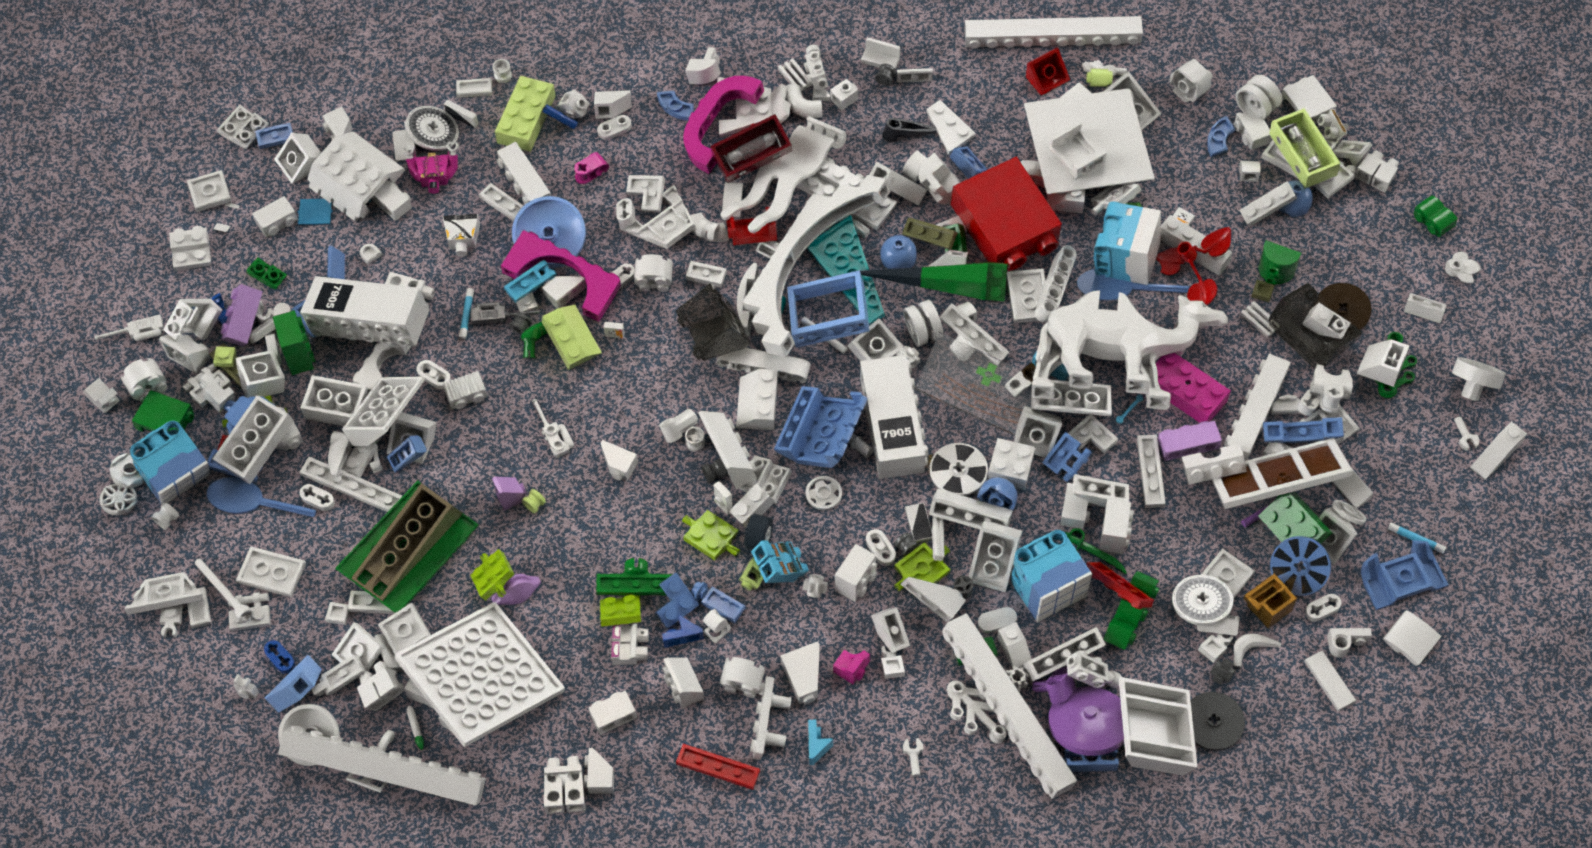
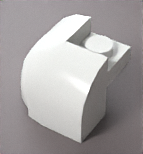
[918,153,960,205]

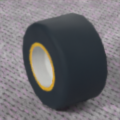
[744,514,773,550]

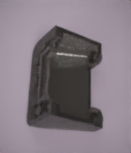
[676,283,751,361]
[1269,283,1362,369]

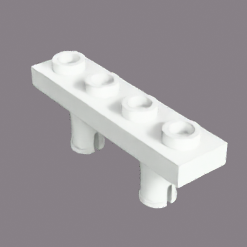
[750,676,791,760]

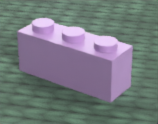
[220,284,263,347]
[1158,421,1222,461]

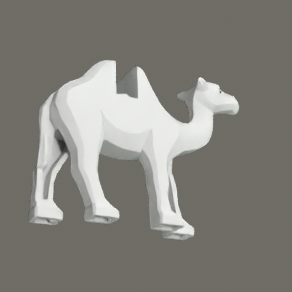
[1032,291,1228,410]

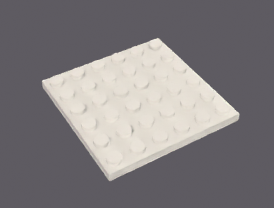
[394,602,565,747]

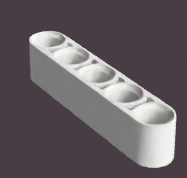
[1035,245,1077,323]
[716,344,811,383]

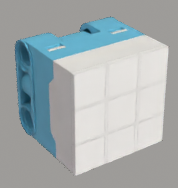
[1094,201,1161,285]

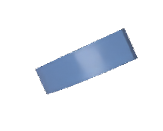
[1263,417,1344,443]

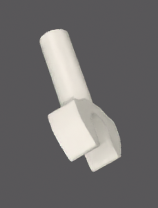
[1454,417,1479,451]
[903,738,924,777]

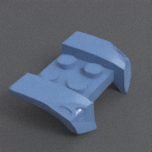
[1360,540,1449,610]

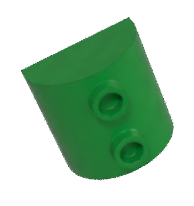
[1258,240,1301,285]

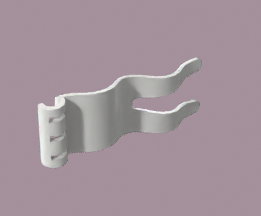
[721,116,846,233]

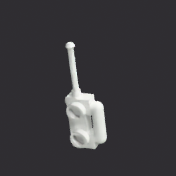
[95,315,164,341]
[532,399,574,458]

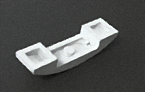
[737,263,760,336]

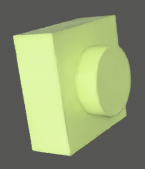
[213,347,236,367]

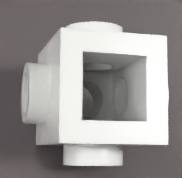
[557,90,590,119]

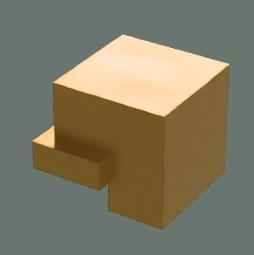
[1243,573,1297,629]

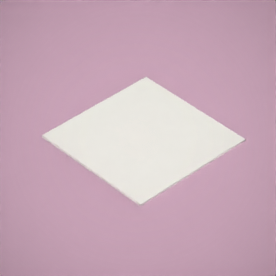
[1024,88,1155,195]

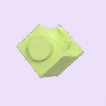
[739,558,768,591]

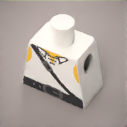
[443,214,480,257]

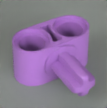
[1032,667,1076,704]

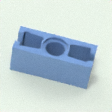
[1064,749,1119,772]

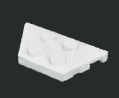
[125,572,204,615]

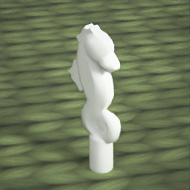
[1081,60,1127,76]

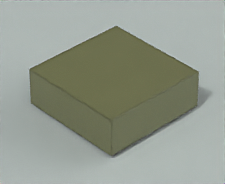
[1251,280,1275,302]

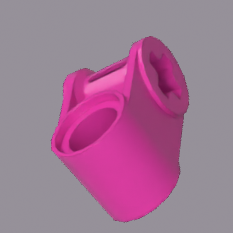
[574,152,609,184]

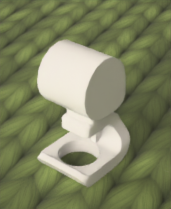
[256,301,291,325]
[703,609,731,643]

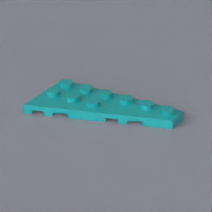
[807,215,885,326]

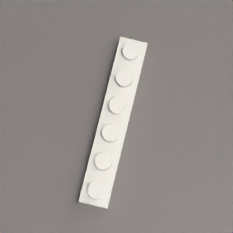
[299,457,402,512]

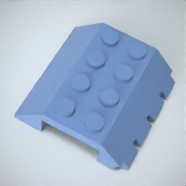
[774,386,868,468]

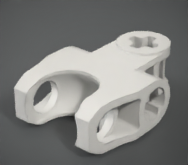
[1310,364,1353,413]

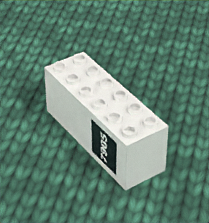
[300,276,429,347]
[860,355,928,479]

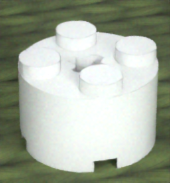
[1170,59,1213,102]
[634,254,673,292]
[121,358,167,403]
[720,657,765,698]

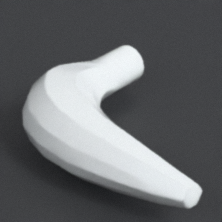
[1233,634,1281,668]

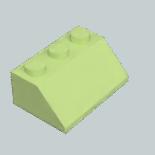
[542,305,602,370]

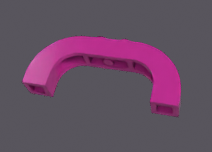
[683,76,765,174]

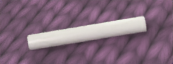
[801,317,848,354]

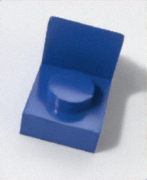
[662,615,704,648]

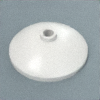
[278,704,340,766]

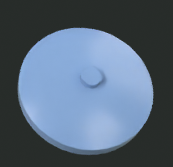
[512,196,586,269]

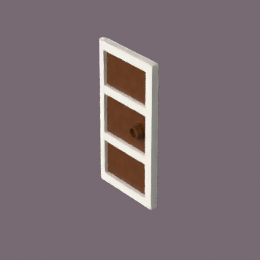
[1212,438,1353,509]

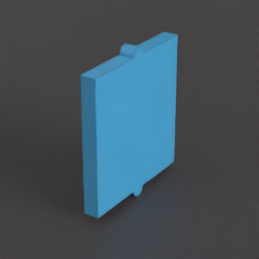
[297,199,333,225]

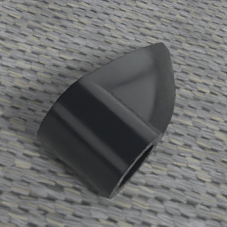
[882,118,936,142]

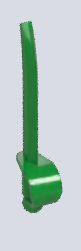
[1065,528,1127,574]

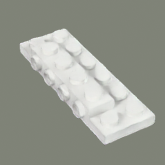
[796,157,897,230]

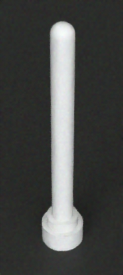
[195,559,253,623]

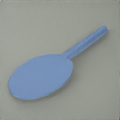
[1077,269,1189,300]
[207,477,316,517]

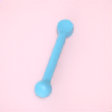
[1116,394,1144,424]

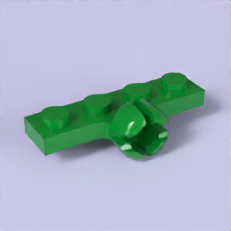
[596,558,672,595]

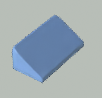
[950,146,987,179]
[327,246,345,279]

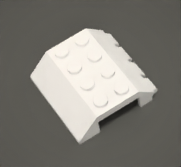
[308,132,405,221]

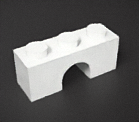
[1182,444,1247,485]

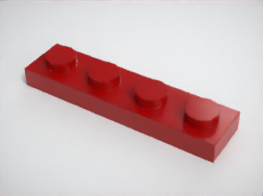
[1086,562,1154,609]
[676,744,760,790]

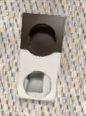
[1005,362,1036,398]

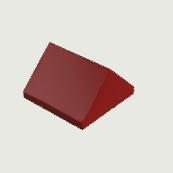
[1026,48,1071,95]

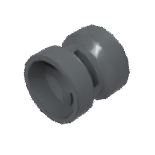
[701,458,727,483]

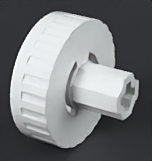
[1452,357,1506,401]

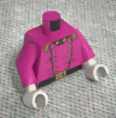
[403,141,459,194]

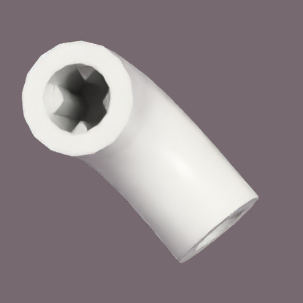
[785,84,822,118]

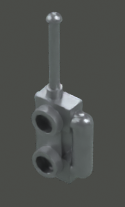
[471,302,540,325]

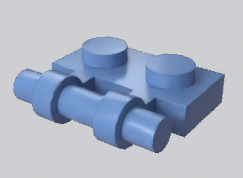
[1042,432,1092,483]

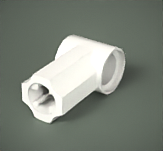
[659,409,698,443]

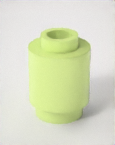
[1086,69,1113,87]

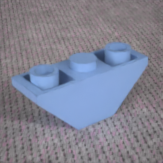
[265,655,322,712]

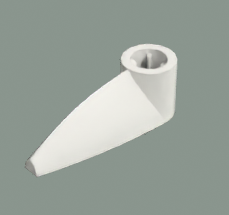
[328,431,352,478]

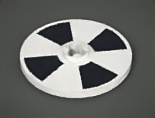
[930,443,988,496]

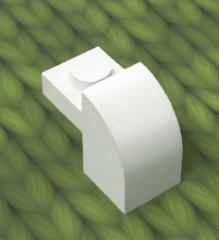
[685,47,721,84]
[82,378,120,413]

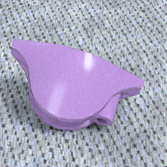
[492,574,541,605]

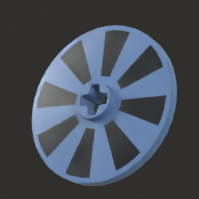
[1270,536,1331,596]

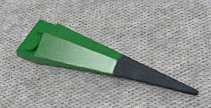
[860,262,1008,301]

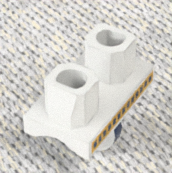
[1317,109,1349,145]

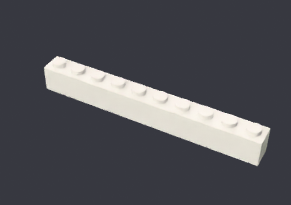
[964,16,1143,48]
[942,613,1077,799]
[278,726,486,805]

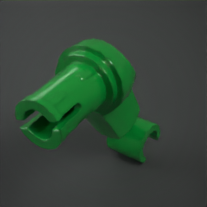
[521,322,547,358]

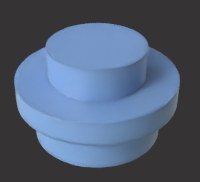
[691,582,709,601]

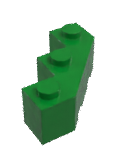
[1103,571,1160,650]

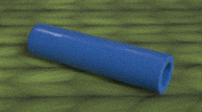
[542,104,578,129]

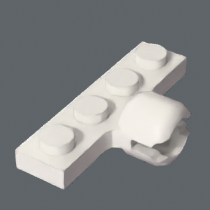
[939,303,1009,367]

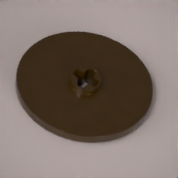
[1314,283,1372,335]

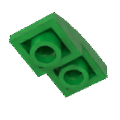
[246,257,287,290]

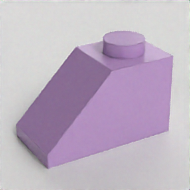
[492,477,527,511]

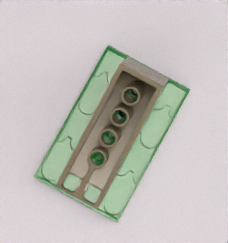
[335,480,479,613]

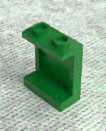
[132,390,194,432]

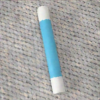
[459,288,474,339]
[1388,523,1446,554]

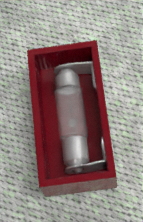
[710,114,792,183]

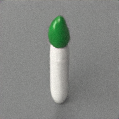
[407,705,424,750]

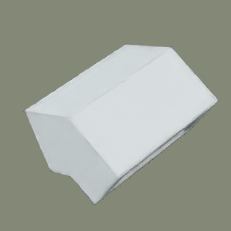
[756,241,780,258]

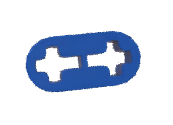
[264,640,295,674]

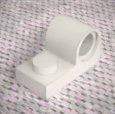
[1327,628,1372,658]

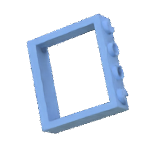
[787,270,870,348]

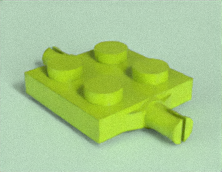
[682,510,740,561]
[894,542,950,591]
[470,549,514,601]

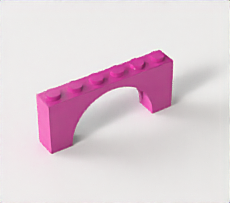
[501,230,621,322]

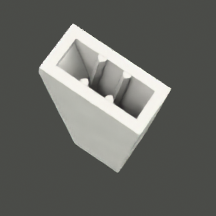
[781,641,820,704]

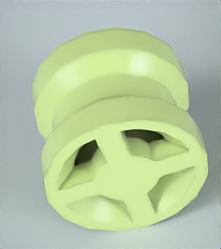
[521,489,546,514]

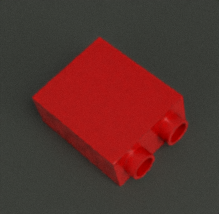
[950,156,1062,271]

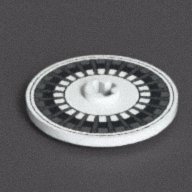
[405,106,459,151]
[1172,575,1233,626]

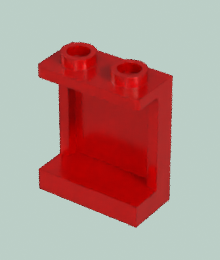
[726,207,777,245]

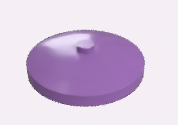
[1048,687,1124,756]

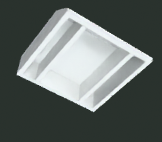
[1119,677,1197,776]

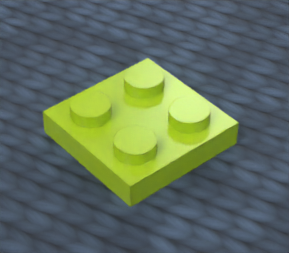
[600,595,641,627]

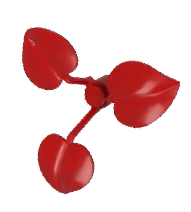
[1156,227,1231,305]

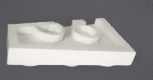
[926,100,976,156]

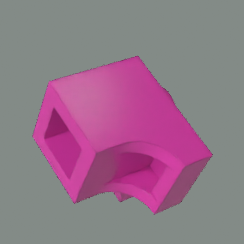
[833,650,870,684]

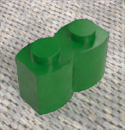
[1414,195,1458,238]

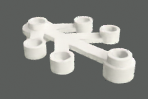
[947,681,1007,743]

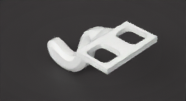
[346,730,395,793]

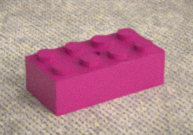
[1155,352,1231,423]

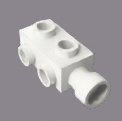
[804,45,829,91]
[1067,650,1122,688]

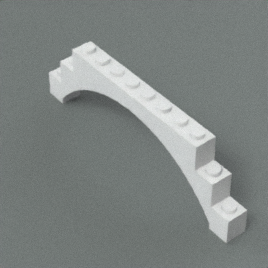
[742,175,890,357]

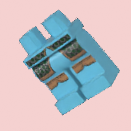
[751,540,809,583]

